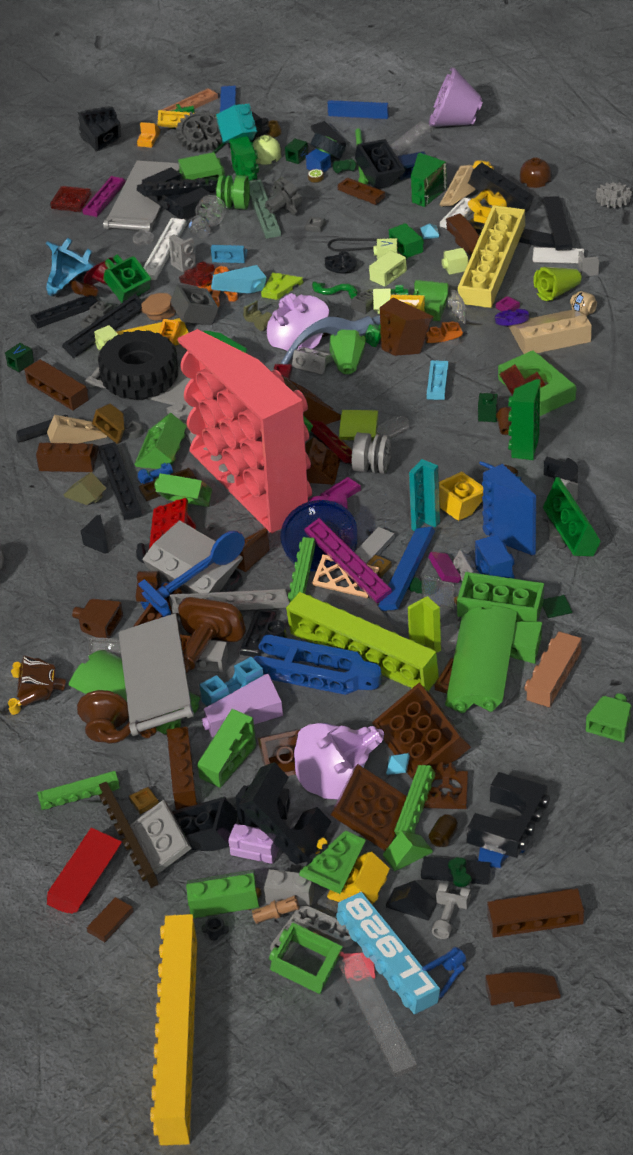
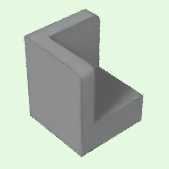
[578,251,599,277]

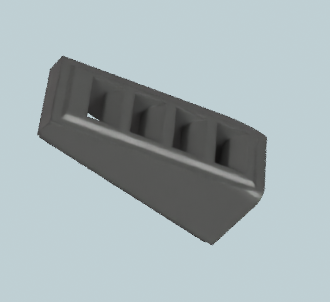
[351,289,374,314]

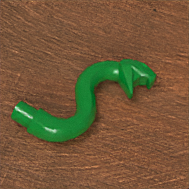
[312,282,357,298]

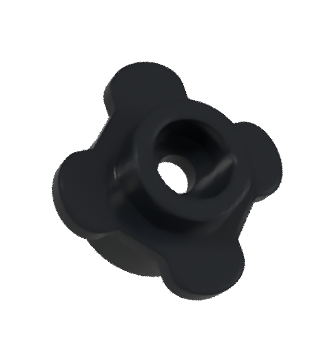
[201,917,229,941]

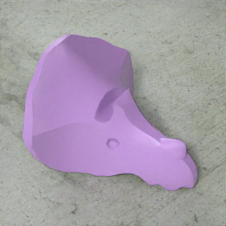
[267,293,330,351]
[294,723,384,799]

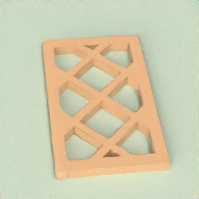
[312,554,379,598]

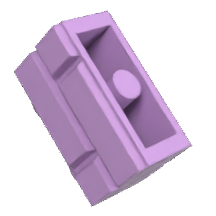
[228,824,279,864]

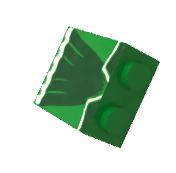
[411,153,447,207]

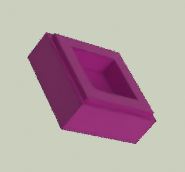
[496,296,520,312]

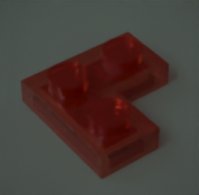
[179,262,215,287]
[499,364,546,396]

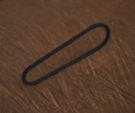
[327,238,382,251]

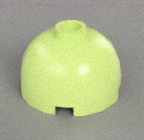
[253,135,281,165]

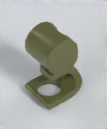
[243,300,272,331]

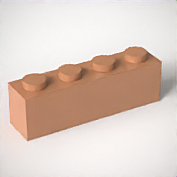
[525,632,582,708]

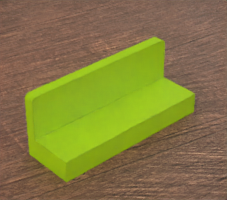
[408,596,441,653]

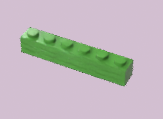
[288,537,316,602]
[394,765,435,835]
[37,771,120,810]

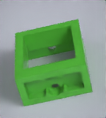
[155,473,213,507]
[269,922,343,994]

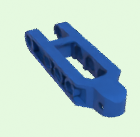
[253,635,382,695]

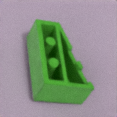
[197,709,256,788]

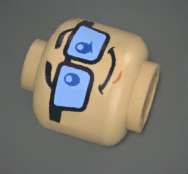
[570,291,597,316]

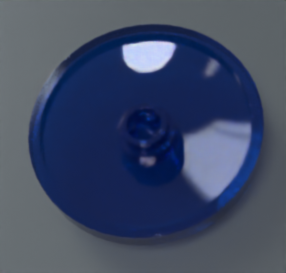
[281,500,358,571]

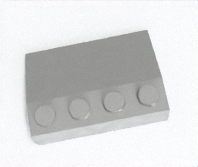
[142,520,243,594]

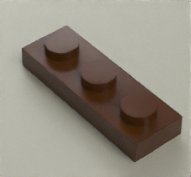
[338,177,385,205]

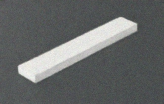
[143,218,187,280]

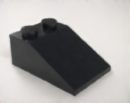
[172,797,238,851]

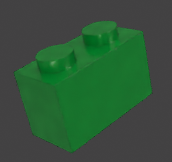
[389,223,424,259]

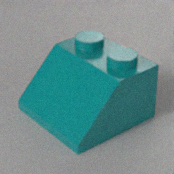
[216,104,257,143]

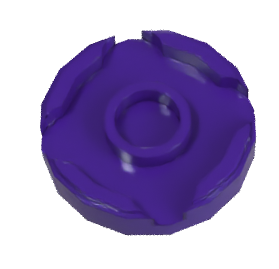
[495,309,530,326]

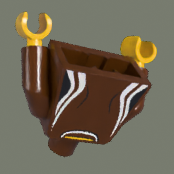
[8,656,66,715]

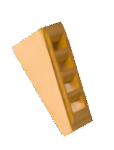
[159,319,181,344]

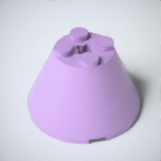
[429,67,482,127]

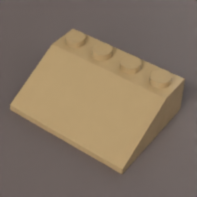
[508,310,592,354]

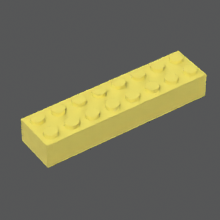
[458,205,525,308]

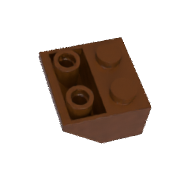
[305,437,341,485]

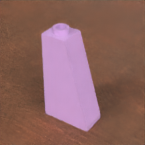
[202,674,283,737]

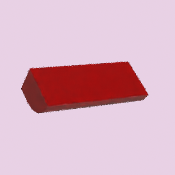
[47,827,122,913]

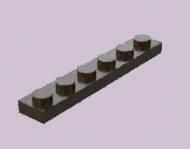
[99,781,159,888]

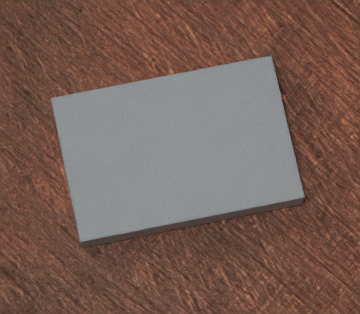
[130,800,192,875]

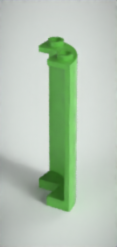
[445,606,517,714]
[68,650,201,735]

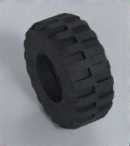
[98,330,178,400]

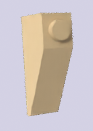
[439,165,476,207]
[47,415,107,443]

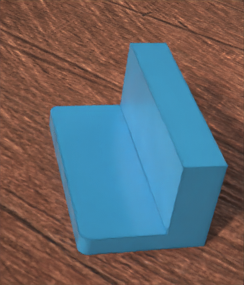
[211,245,248,263]

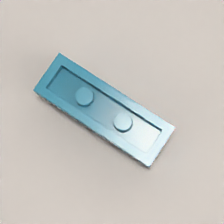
[427,360,449,400]

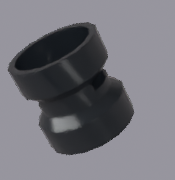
[266,620,287,646]

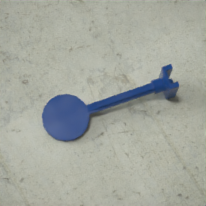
[138,530,245,617]

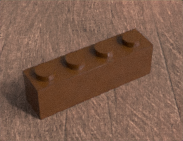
[24,359,89,410]
[167,727,197,810]
[487,888,584,938]

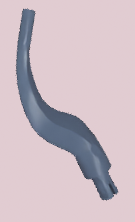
[281,315,380,364]

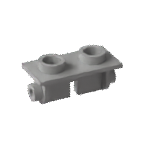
[453,549,480,581]

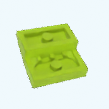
[339,410,379,441]

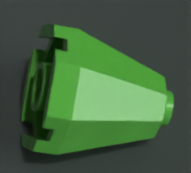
[330,330,365,375]

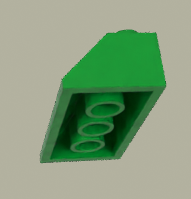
[508,379,540,460]
[543,477,601,557]

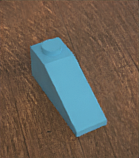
[211,265,267,294]

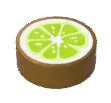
[308,169,324,183]

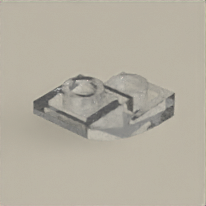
[448,290,466,324]

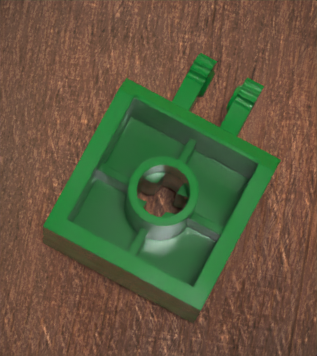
[229,136,259,181]
[103,254,152,303]

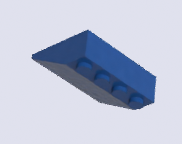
[482,464,536,555]

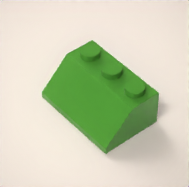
[134,412,187,469]
[186,869,259,918]

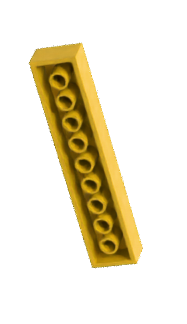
[151,914,197,1146]

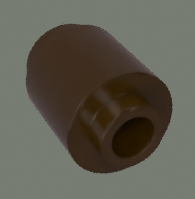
[429,814,458,847]

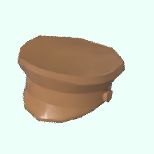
[142,293,176,320]

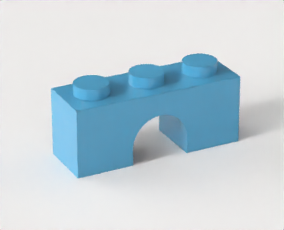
[199,657,263,707]

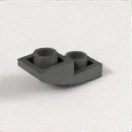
[80,301,113,328]

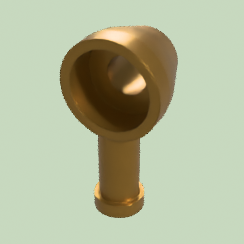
[266,120,281,137]

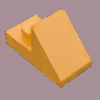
[137,122,161,148]

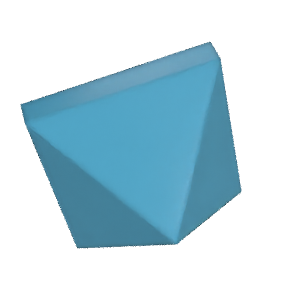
[420,223,439,239]
[386,753,410,775]

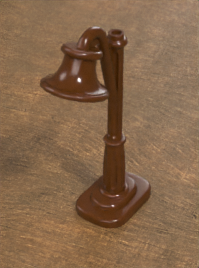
[77,597,246,744]

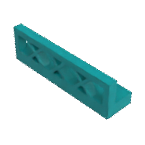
[409,459,440,531]

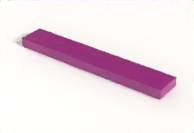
[304,518,392,604]

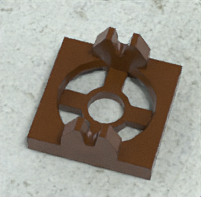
[423,762,468,809]

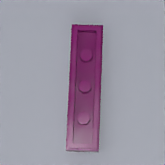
[83,176,126,217]

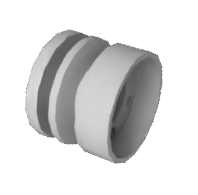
[352,432,392,474]

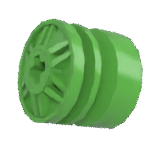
[216,175,250,210]

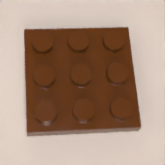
[331,764,407,851]

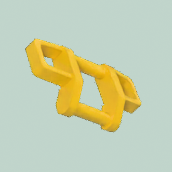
[468,189,507,223]

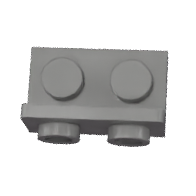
[169,234,196,272]
[292,347,333,374]

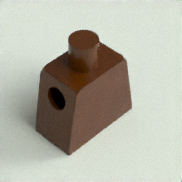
[72,599,123,641]

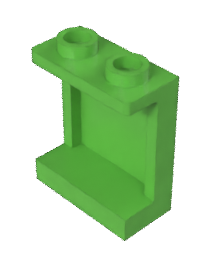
[178,152,225,180]
[413,280,448,321]

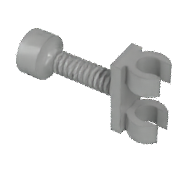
[432,883,471,939]

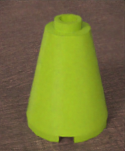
[533,267,582,301]

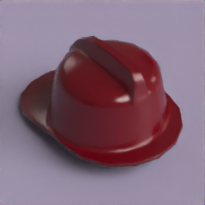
[84,257,115,285]

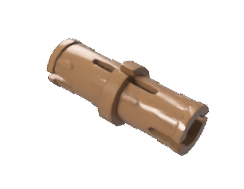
[252,895,300,924]

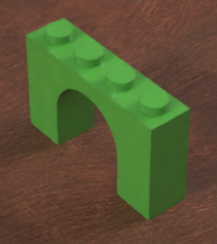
[498,350,576,416]

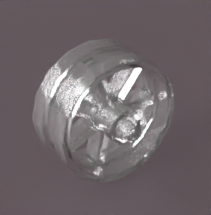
[195,195,226,226]

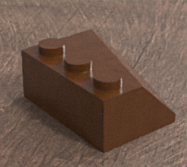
[379,297,434,356]
[282,376,341,425]

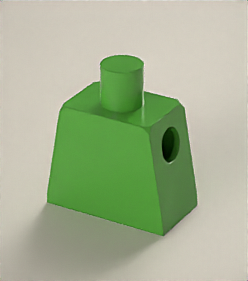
[510,621,542,664]
[586,693,631,743]

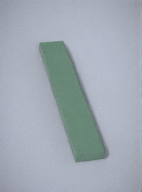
[249,180,281,239]

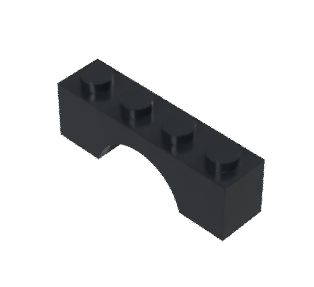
[468,162,534,213]

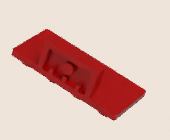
[149,498,196,549]

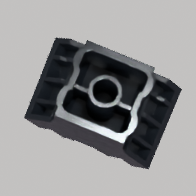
[77,106,121,151]

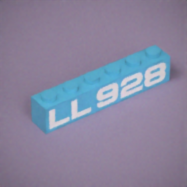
[336,892,440,1015]

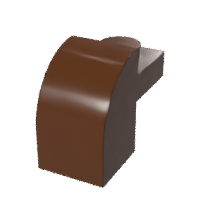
[136,571,162,602]

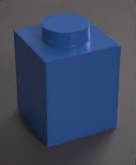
[306,149,331,173]

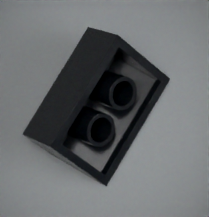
[354,139,405,189]

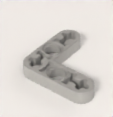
[271,906,354,961]

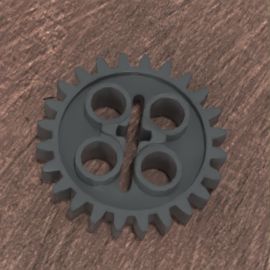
[176,110,222,153]

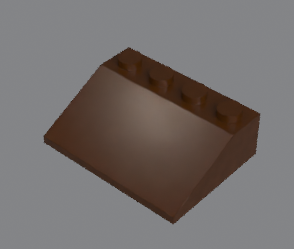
[372,682,471,779]

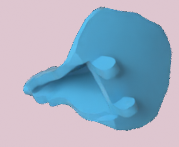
[46,238,96,296]

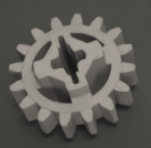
[596,182,632,208]

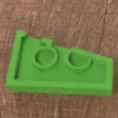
[299,830,366,894]

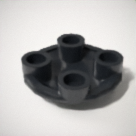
[324,251,357,273]

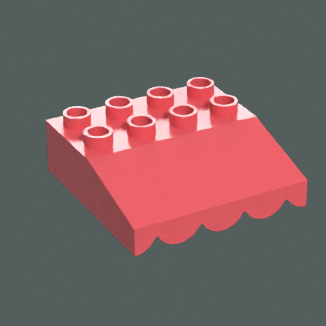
[178,329,312,534]

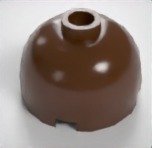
[520,157,551,188]

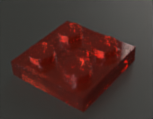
[50,186,91,212]

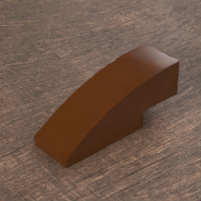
[446,213,479,256]
[485,972,561,1007]

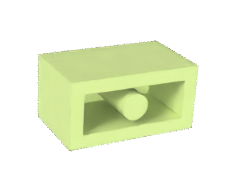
[369,251,407,287]

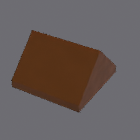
[237,528,270,572]

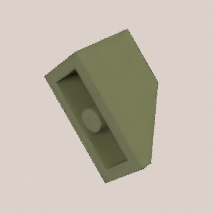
[63,472,106,505]

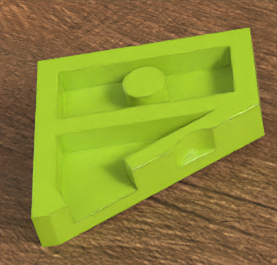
[261,273,303,300]

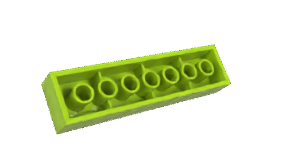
[286,592,439,691]

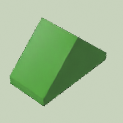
[383,831,433,872]

